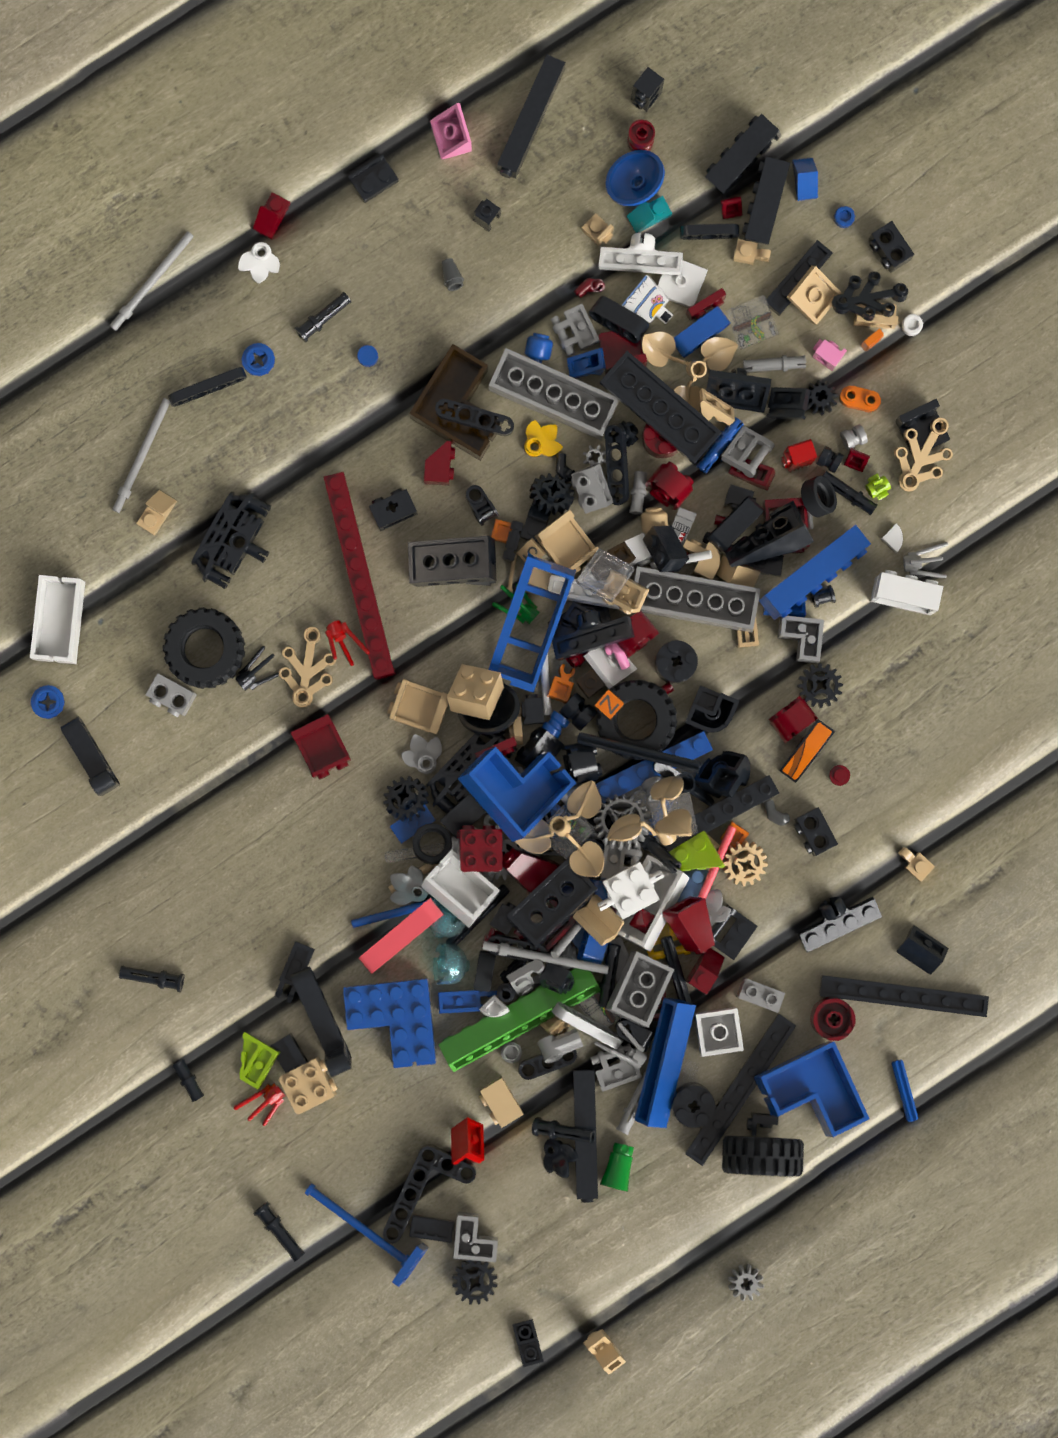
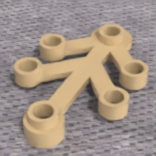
[894,418,953,492]
[279,627,336,708]

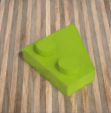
[669,831,725,871]
[239,1032,280,1089]

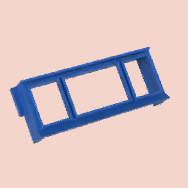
[488,552,576,693]

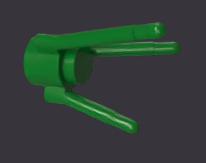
[492,583,540,624]

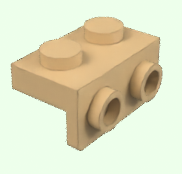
[597,571,649,614]

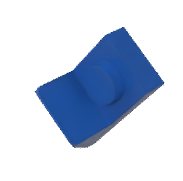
[567,348,606,379]

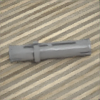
[743,355,806,373]
[616,1072,646,1135]

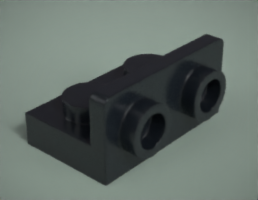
[515,727,564,768]

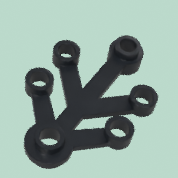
[832,272,908,321]

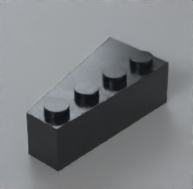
[705,113,782,196]
[742,157,790,245]

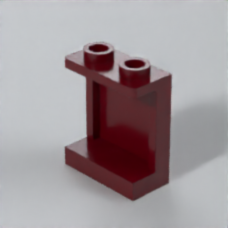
[291,714,351,780]

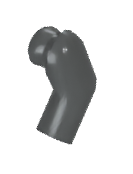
[763,800,790,826]

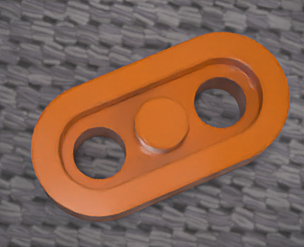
[839,386,881,412]

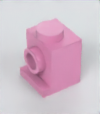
[812,339,847,371]

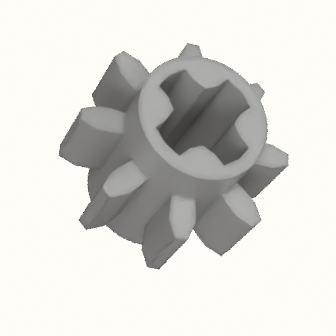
[583,445,606,468]

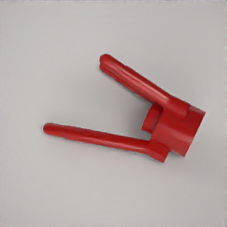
[325,620,370,666]
[233,1083,286,1126]

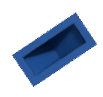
[792,158,818,201]

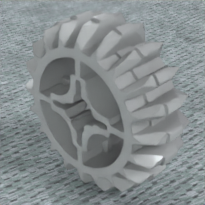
[594,794,651,851]

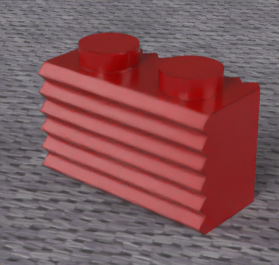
[781,439,817,472]

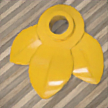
[524,420,563,457]

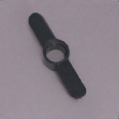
[653,762,714,806]

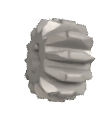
[728,1264,764,1301]

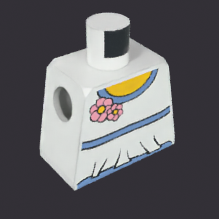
[622,275,673,324]

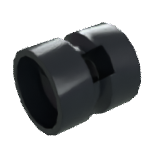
[559,692,597,731]

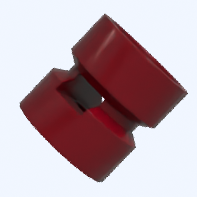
[627,119,655,151]

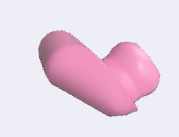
[604,643,630,670]

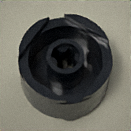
[655,640,698,684]
[562,742,602,787]
[671,1082,715,1128]

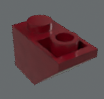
[424,441,455,486]

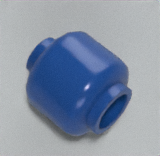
[524,333,553,364]

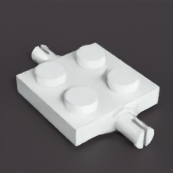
[597,862,664,920]

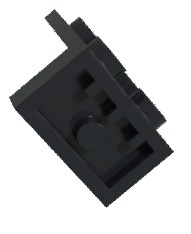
[895,399,950,455]

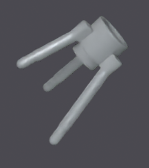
[903,542,948,578]
[594,1022,647,1069]

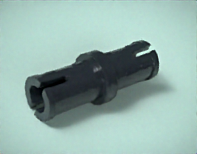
[172,1059,204,1102]

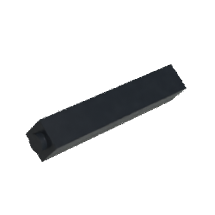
[497,54,566,179]
[573,1069,598,1203]

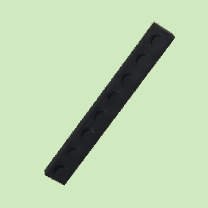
[819,975,989,1017]
[685,1014,796,1166]

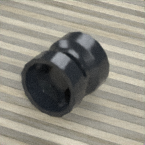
[816,446,844,473]

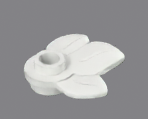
[238,242,280,284]

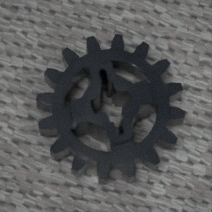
[529,473,575,515]
[797,663,843,708]
[383,776,429,822]
[452,1260,498,1305]

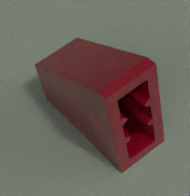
[502,848,560,894]
[662,896,715,954]
[685,948,725,995]

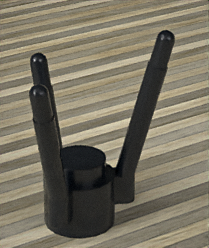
[235,646,279,691]

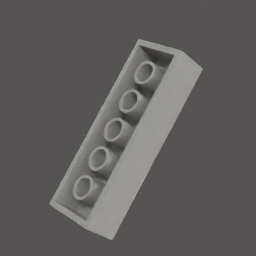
[489,348,619,441]
[634,566,761,633]

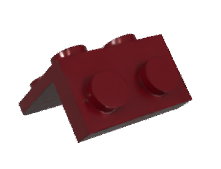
[598,331,647,374]
[457,825,503,872]

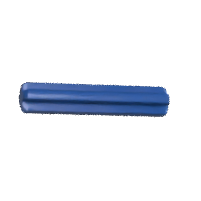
[891,1060,918,1122]

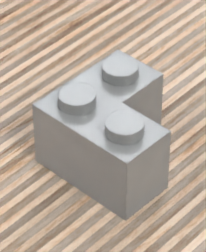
[778,616,824,664]
[453,1212,498,1262]

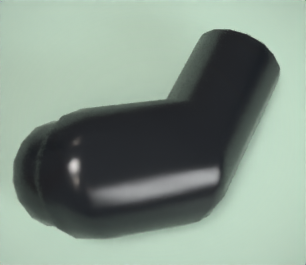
[556,453,575,482]

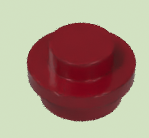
[829,765,850,786]

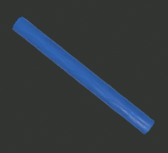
[351,900,433,928]

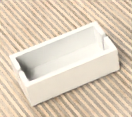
[30,575,85,664]
[616,855,689,952]

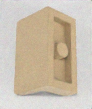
[853,303,898,329]
[573,894,624,946]

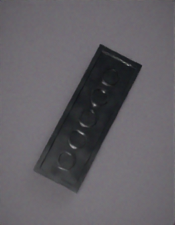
[600,351,722,464]

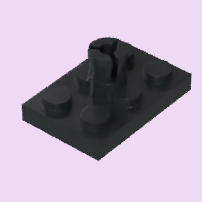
[706,368,772,413]

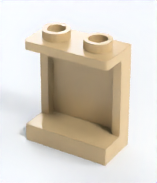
[534,510,600,574]
[387,679,449,735]

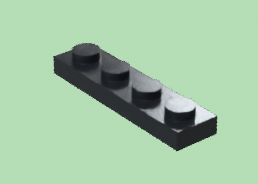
[764,240,833,316]

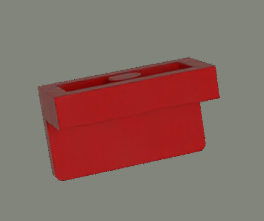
[451,1117,484,1165]

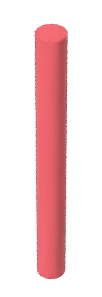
[698,826,736,899]

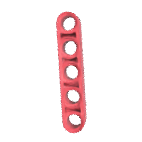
[358,898,444,974]

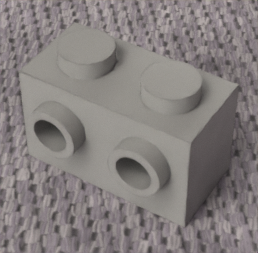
[571,464,614,514]

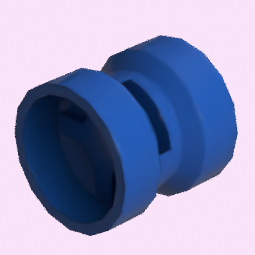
[541,711,570,739]

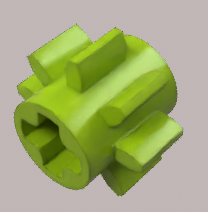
[865,473,891,500]

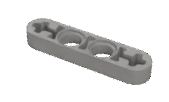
[552,1002,624,1049]

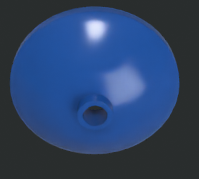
[606,150,665,206]

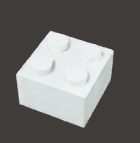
[694,1007,744,1057]

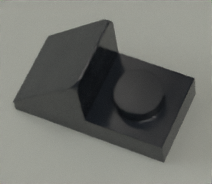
[521,504,552,544]

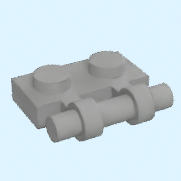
[551,304,600,356]
[601,842,642,880]
[590,1043,642,1092]

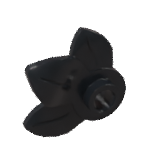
[543,1139,579,1178]

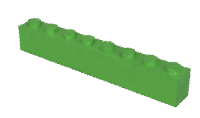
[438,968,601,1072]

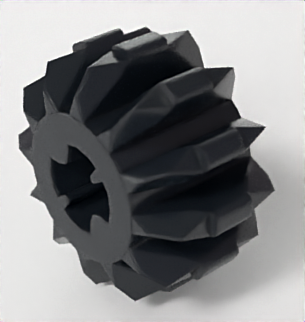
[807,380,838,416]

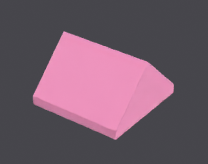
[430,103,472,159]

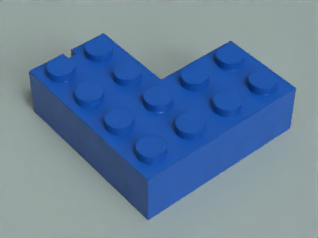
[458,747,576,842]
[343,978,437,1068]
[754,1041,870,1137]

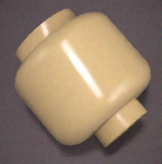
[641,507,668,534]

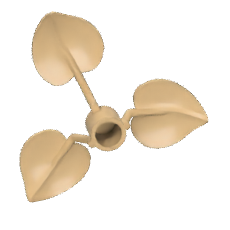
[642,332,738,412]
[607,775,692,845]
[515,781,604,877]

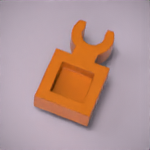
[547,664,575,704]
[720,821,749,859]

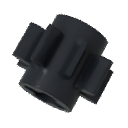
[614,421,639,447]

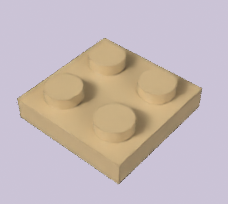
[787,266,842,325]

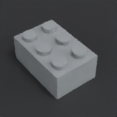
[606,951,674,1028]

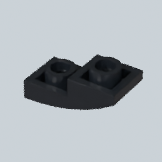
[512,1319,544,1367]

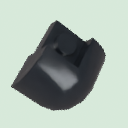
[685,685,740,733]
[694,751,751,799]

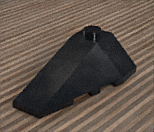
[725,501,814,567]

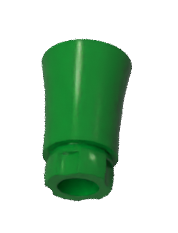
[600,1142,634,1192]

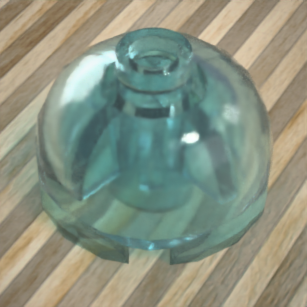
[429,899,466,938]
[433,943,470,985]

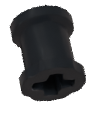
[810,585,836,608]

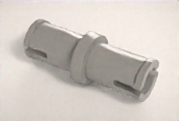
[630,471,648,515]

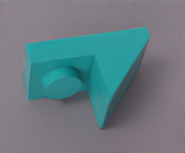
[626,196,673,233]

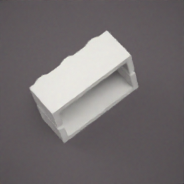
[870,570,943,615]
[421,850,500,928]

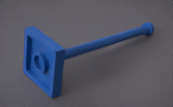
[304,1183,429,1287]

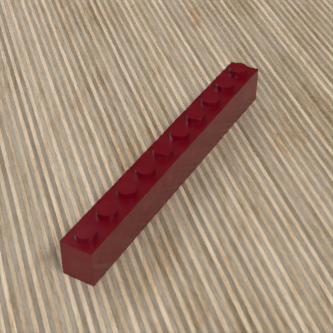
[323,472,395,680]

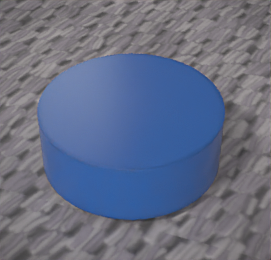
[834,206,855,228]
[357,345,378,367]

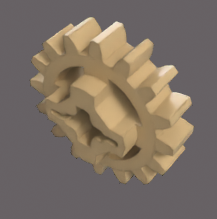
[723,840,768,886]

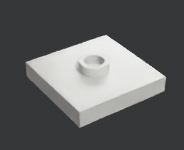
[658,260,708,308]
[584,647,637,689]

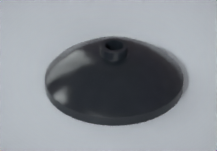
[458,683,520,735]

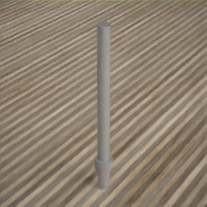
[109,231,194,331]
[112,398,170,513]
[482,941,609,974]

